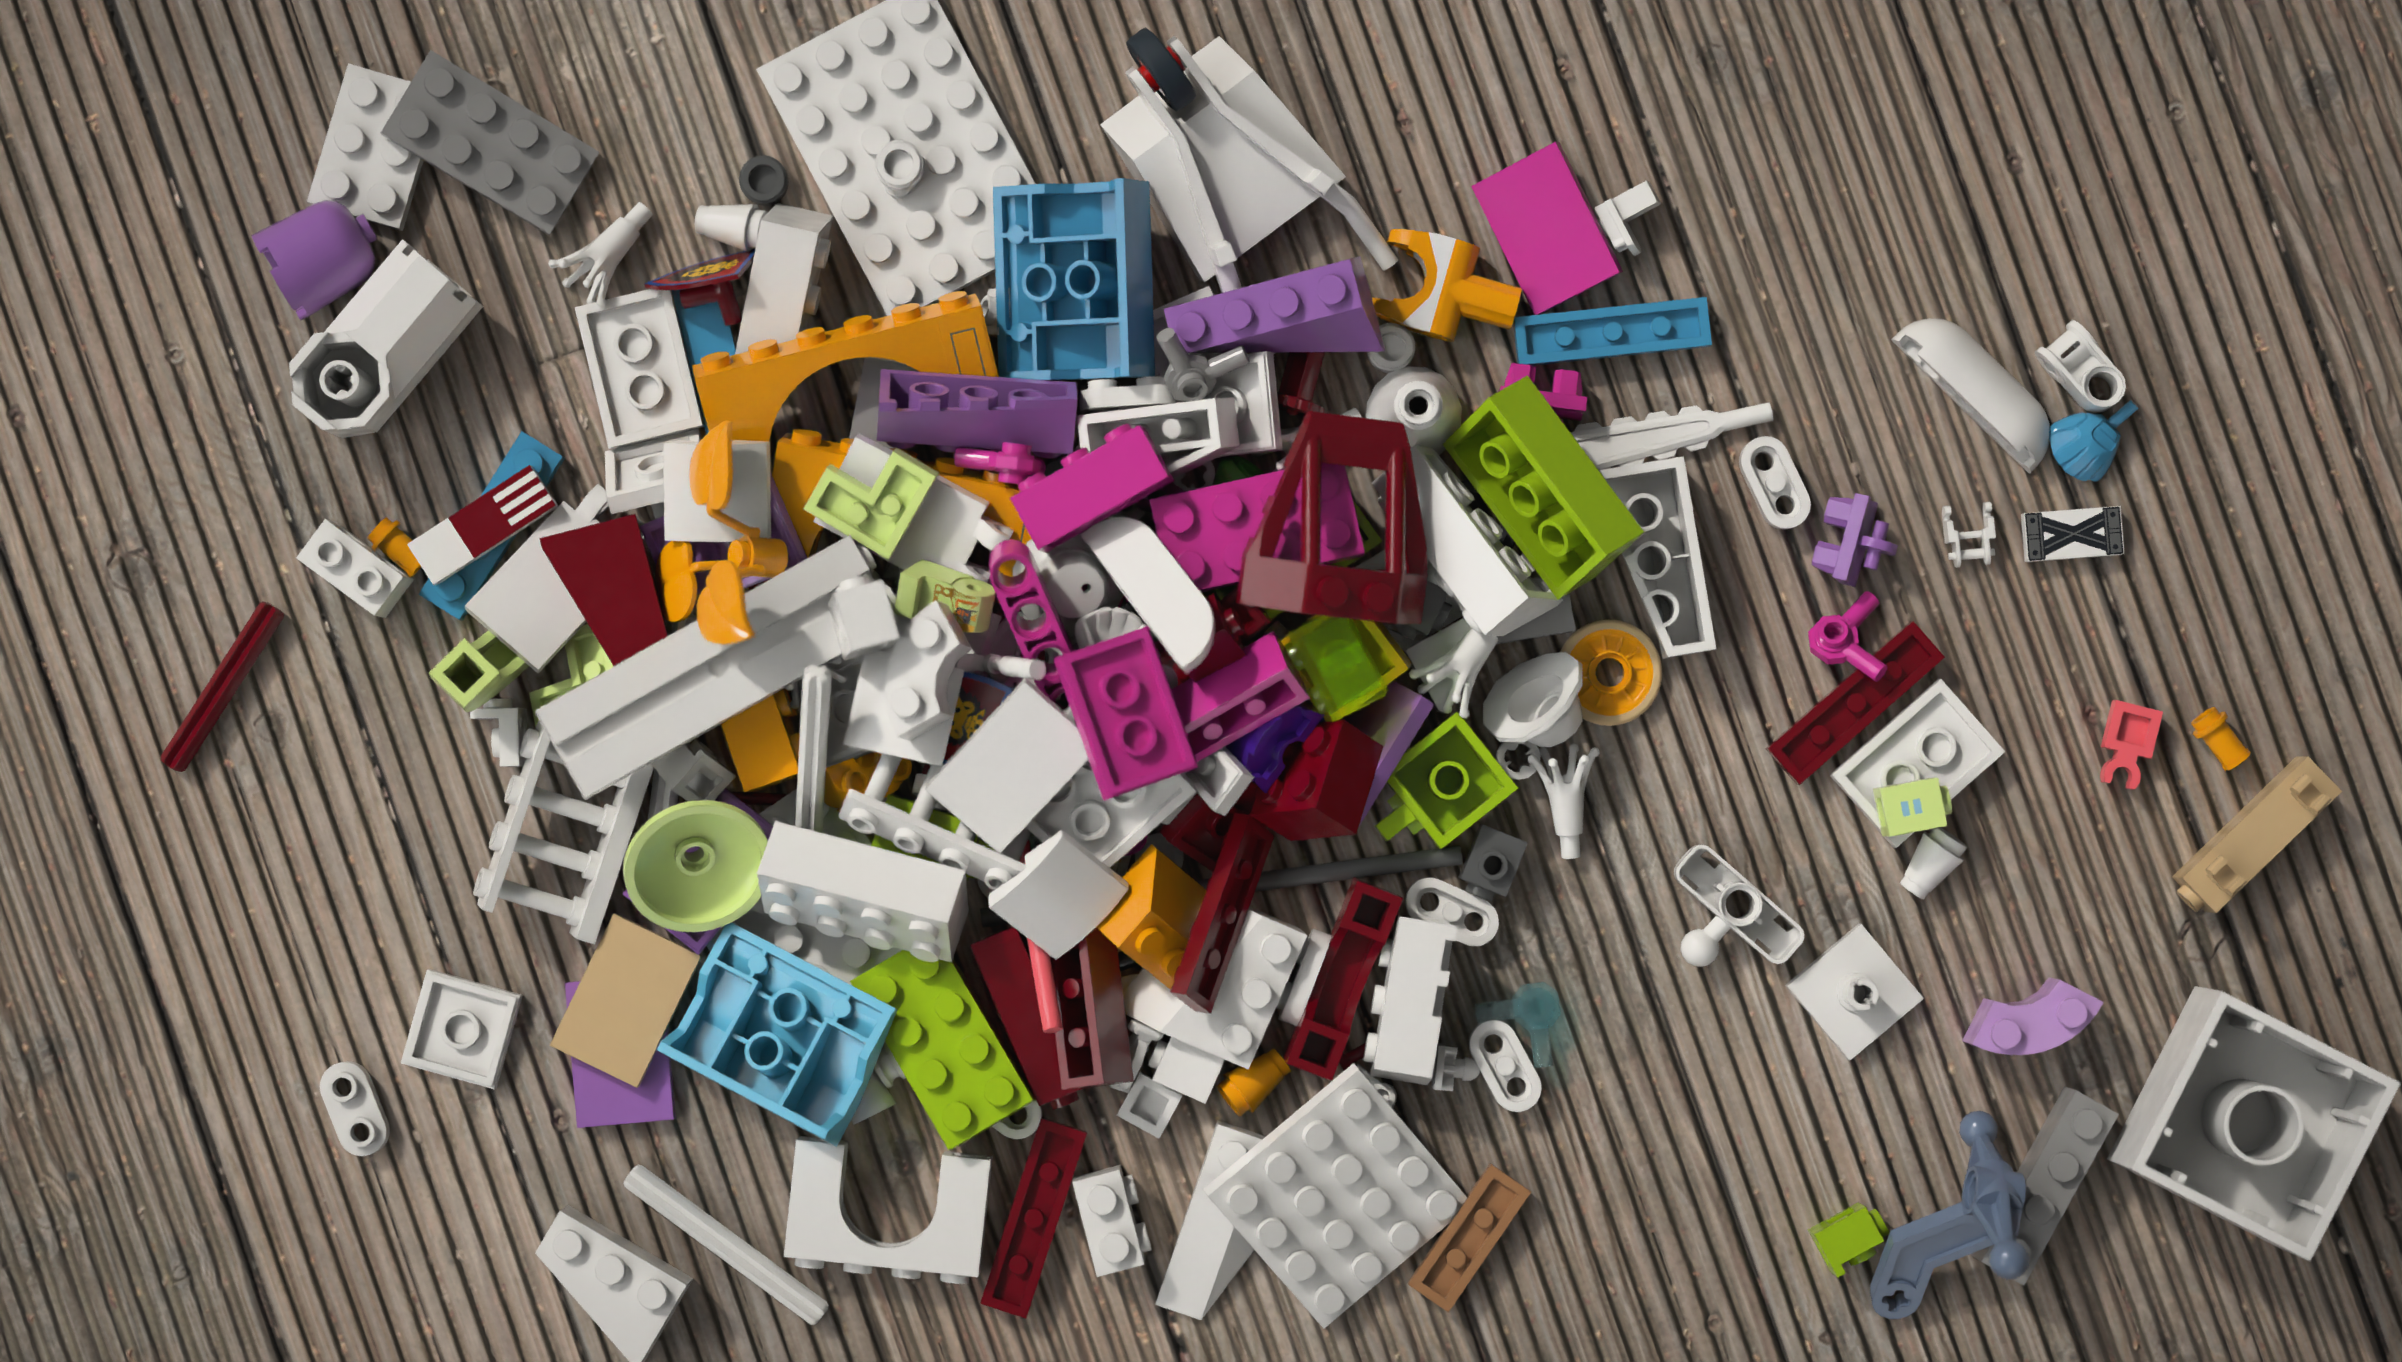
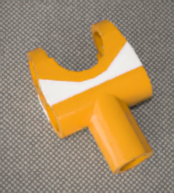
[1372,229,1522,342]

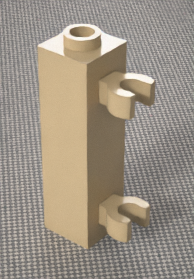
[2172,756,2342,913]

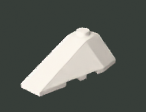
[1155,1120,1266,1320]

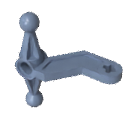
[1870,1111,2029,1319]

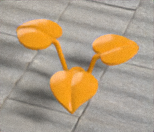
[655,421,788,645]

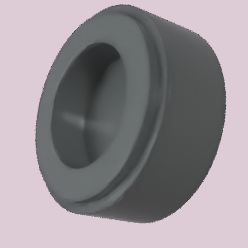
[739,155,789,206]

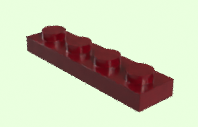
[1765,621,1945,785]
[1170,813,1275,1014]
[980,1117,1087,1319]

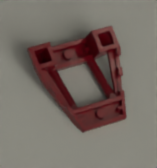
[1236,411,1428,624]

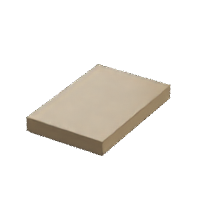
[550,913,703,1088]

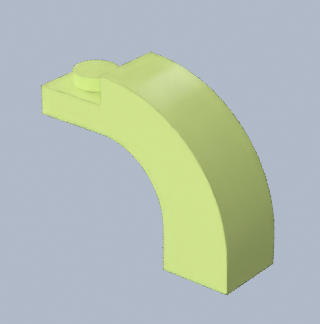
[429,630,529,712]

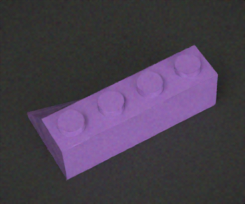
[1163,256,1385,353]
[876,369,1077,458]

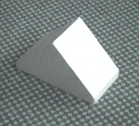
[1404,618,1472,714]

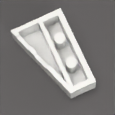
[735,203,833,354]
[1077,397,1240,479]
[1363,916,1458,1085]
[535,1205,693,1362]

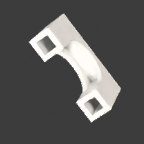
[784,1136,993,1284]

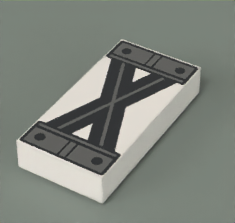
[2021,506,2124,562]

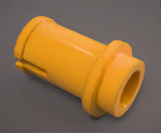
[367,517,422,578]
[2191,707,2251,771]

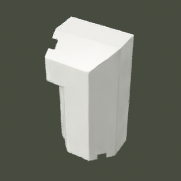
[289,239,483,438]

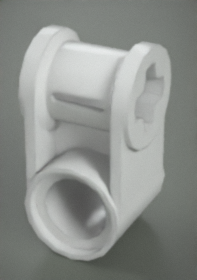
[2035,320,2126,413]

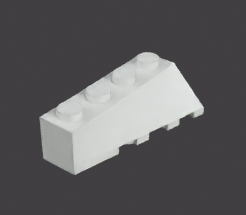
[1372,445,1563,636]
[1599,456,1716,659]

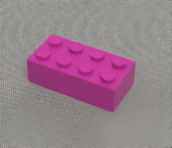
[1150,463,1365,593]

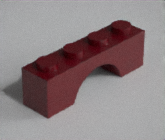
[1283,877,1403,1081]

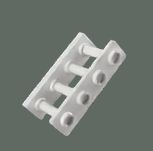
[473,721,653,944]
[838,754,1031,890]

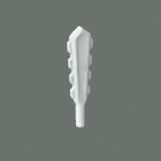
[1571,402,1773,470]

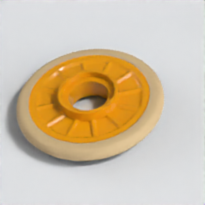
[1560,619,1662,726]

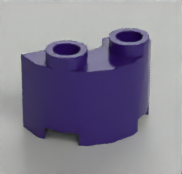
[1226,700,1324,793]

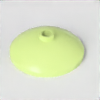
[623,800,768,932]

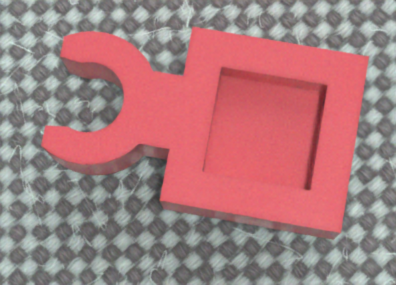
[2100,700,2163,790]

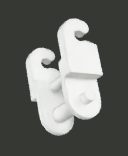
[1942,502,1996,568]

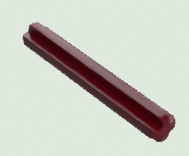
[160,601,284,772]

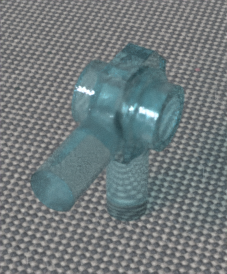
[1475,982,1561,1068]

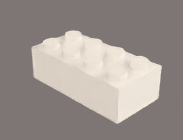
[757,821,969,962]

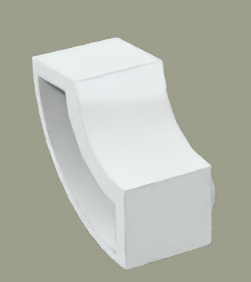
[885,600,972,741]

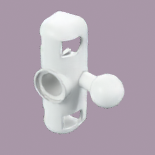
[1674,845,1805,967]

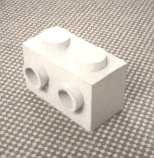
[1072,1165,1152,1277]

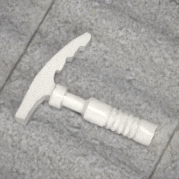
[955,653,1046,680]

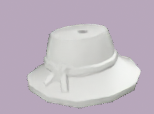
[1012,534,1124,635]
[1483,652,1582,747]

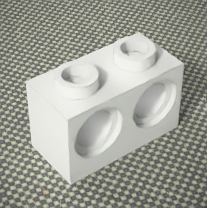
[296,519,414,618]
[828,575,900,661]

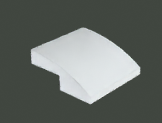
[663,440,771,542]
[843,651,964,767]
[989,830,1129,960]

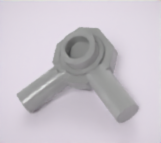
[1156,328,1250,402]

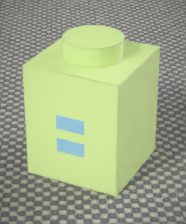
[1873,777,1952,837]

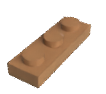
[1408,1163,1531,1313]

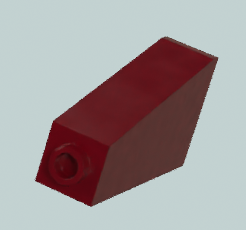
[539,514,668,666]
[970,927,1083,1110]

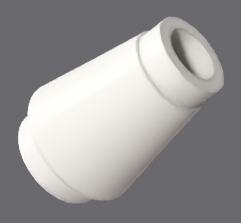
[694,204,768,252]
[1900,827,1967,900]

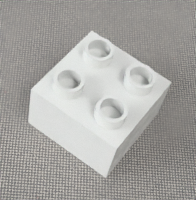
[2107,986,2400,1261]

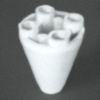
[1366,366,1462,455]

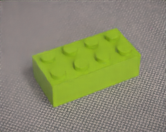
[1442,375,1644,600]
[850,950,1036,1150]

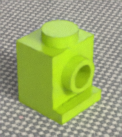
[1808,1202,1889,1278]

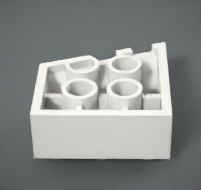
[1123,907,1307,1070]

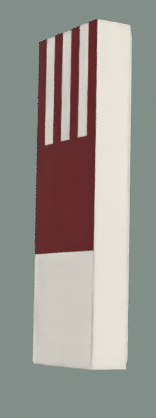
[407,465,559,586]

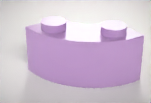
[1962,977,2104,1055]

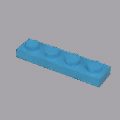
[1513,297,1712,366]
[418,431,565,621]

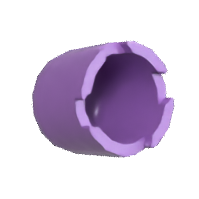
[251,200,378,320]

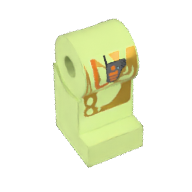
[894,559,995,633]

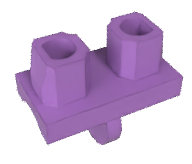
[1811,493,1898,587]

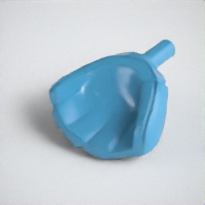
[2049,400,2139,481]

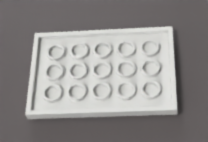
[756,0,1035,316]

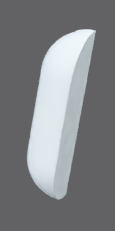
[1891,318,2050,474]
[1080,518,1215,674]

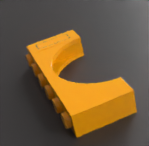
[692,291,998,472]
[772,429,1032,603]

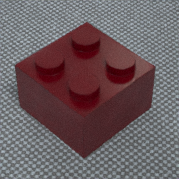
[1250,720,1383,841]

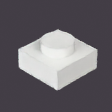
[1116,1072,1183,1138]

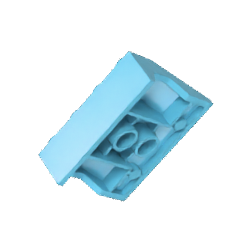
[657,922,897,1147]

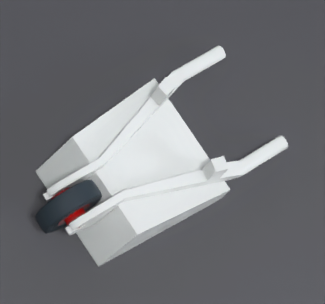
[1100,28,1399,354]

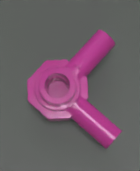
[954,442,1046,484]
[1808,591,1887,682]

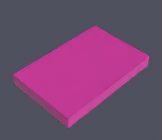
[1471,141,1623,315]
[1053,626,1198,801]

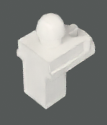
[1594,181,1661,256]
[1431,1043,1480,1091]

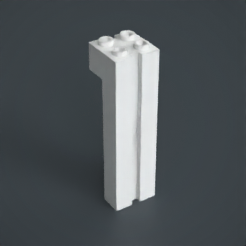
[535,535,899,800]

